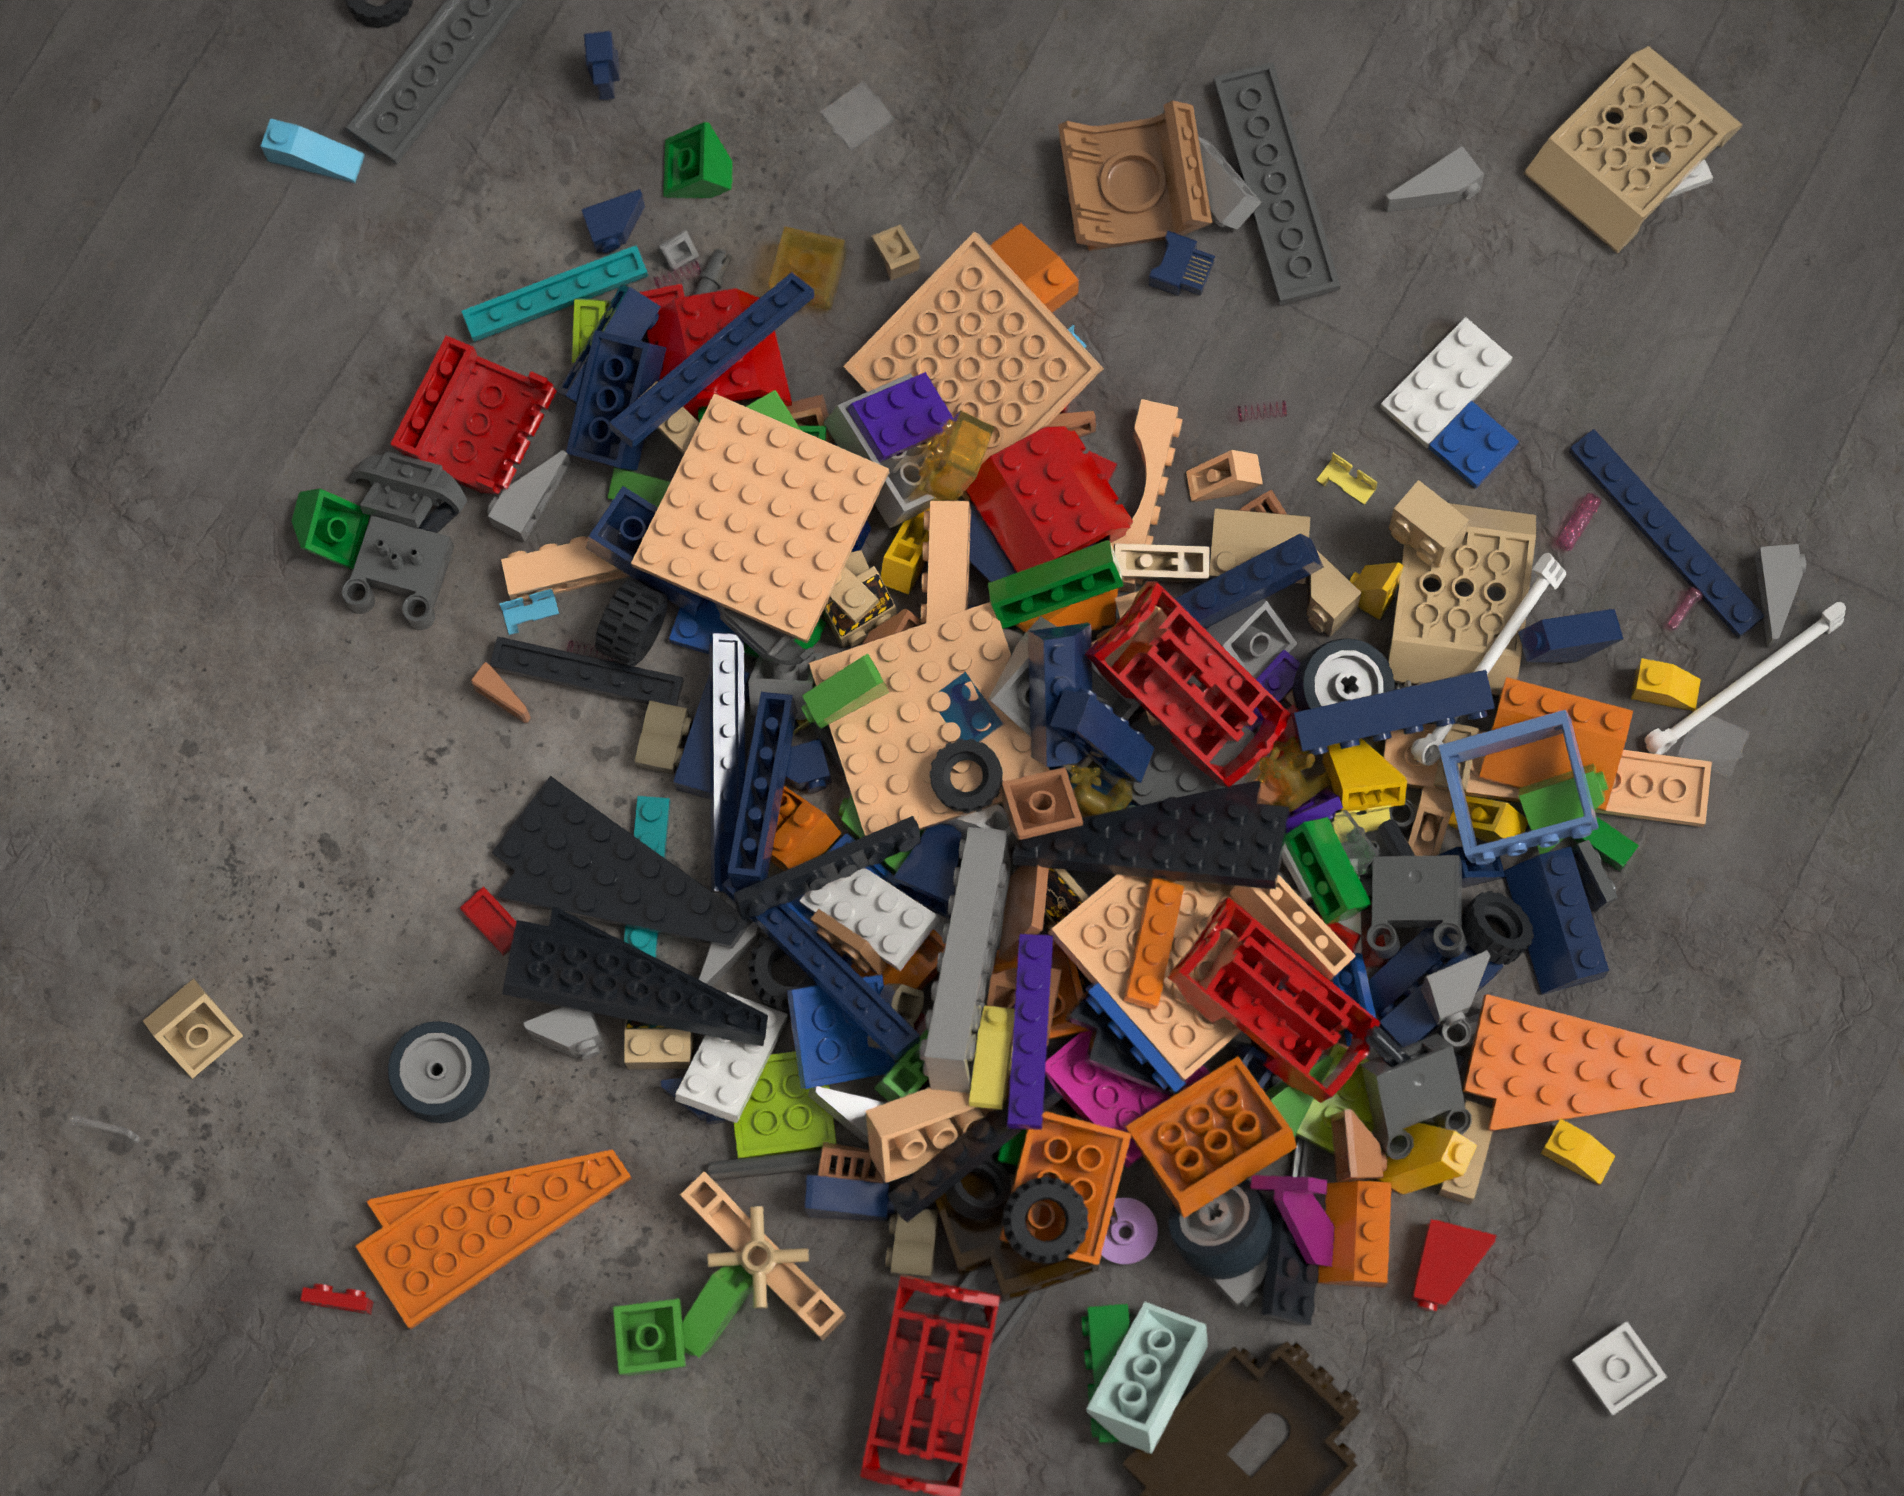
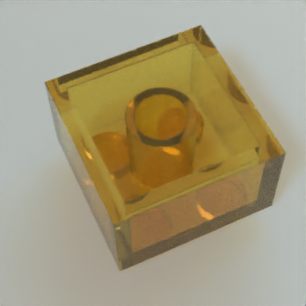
[768,226,847,311]
[918,410,994,501]

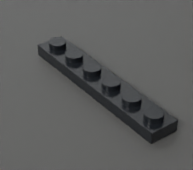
[490,636,684,706]
[734,816,921,920]
[888,1072,1063,1223]

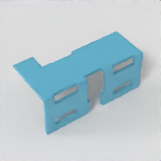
[499,589,559,635]

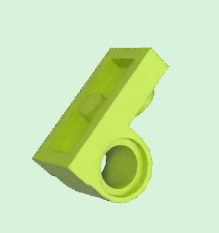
[572,299,610,362]

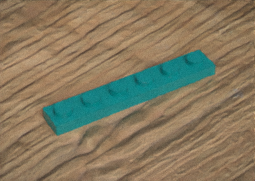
[462,245,648,342]
[624,796,671,958]

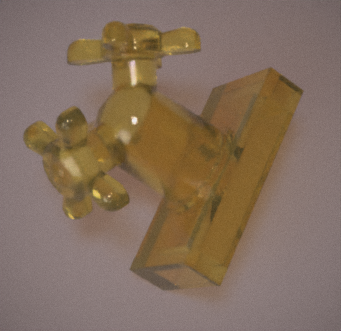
[1257,736,1331,812]
[1070,765,1132,816]

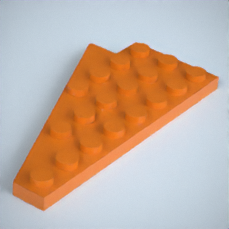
[1462,994,1741,1131]
[355,1149,632,1329]

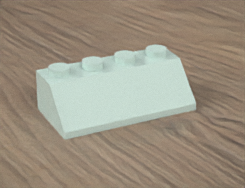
[1087,1302,1208,1453]

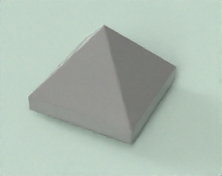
[659,230,699,272]

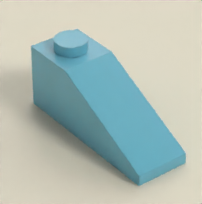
[261,119,365,183]

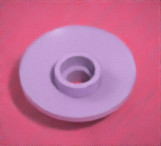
[1101,1198,1158,1265]

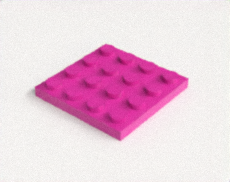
[1045,1031,1210,1168]

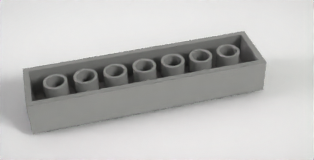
[920,827,1013,1093]

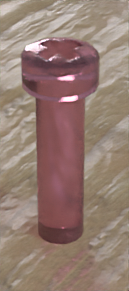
[1667,587,1703,630]

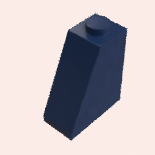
[1518,609,1624,663]
[894,824,962,920]
[805,1175,895,1222]

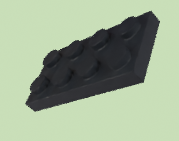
[1261,1194,1326,1326]

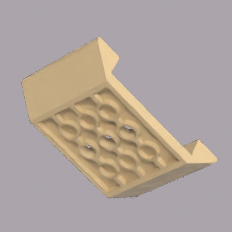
[1524,46,1742,254]
[1388,503,1536,697]

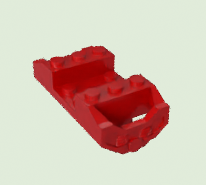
[1085,581,1291,787]
[1167,897,1380,1103]
[860,1274,1001,1496]

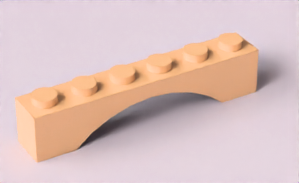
[1111,399,1183,593]
[680,1172,846,1341]

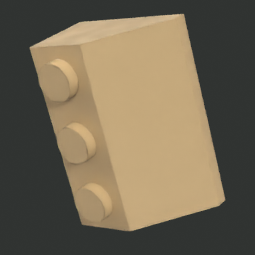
[1209,508,1310,584]

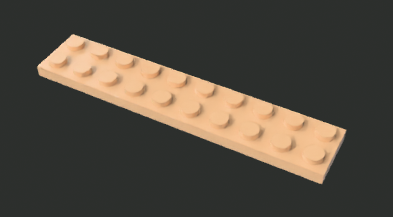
[1383,723,1712,827]

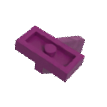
[1251,1175,1335,1266]

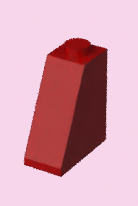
[1410,1219,1497,1312]

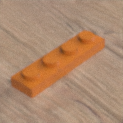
[1123,878,1184,1010]

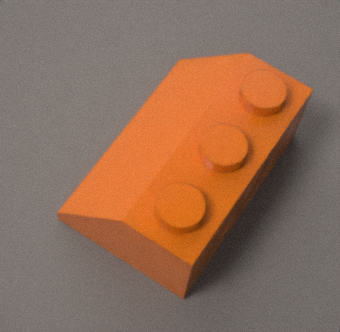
[1318,1181,1391,1288]

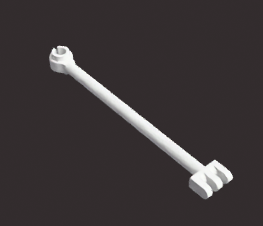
[1411,553,1566,766]
[1644,602,1846,755]

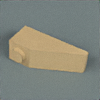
[1114,543,1209,583]
[1438,1100,1493,1205]

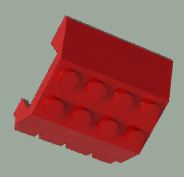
[647,288,792,422]
[390,335,557,494]
[962,426,1134,573]

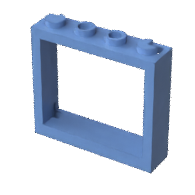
[1438,710,1599,865]

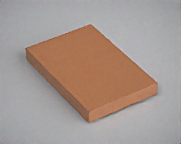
[999,865,1049,962]

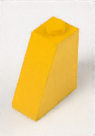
[1322,738,1407,812]
[1378,1123,1477,1195]

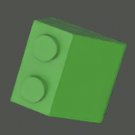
[613,1299,686,1376]

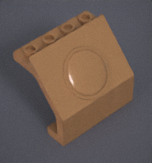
[1058,101,1212,251]

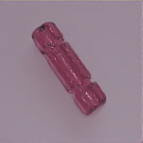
[1557,493,1601,551]

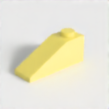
[969,1006,1015,1110]

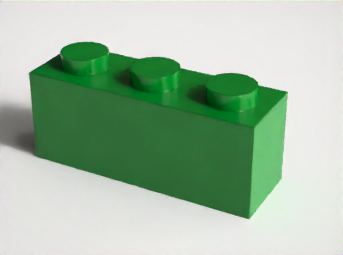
[1284,817,1372,925]

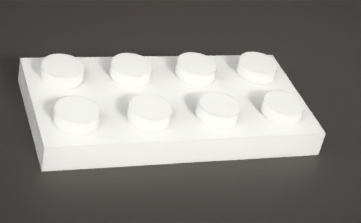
[1380,317,1513,448]
[799,868,940,971]
[675,992,788,1123]

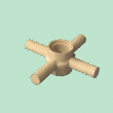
[708,1207,809,1309]

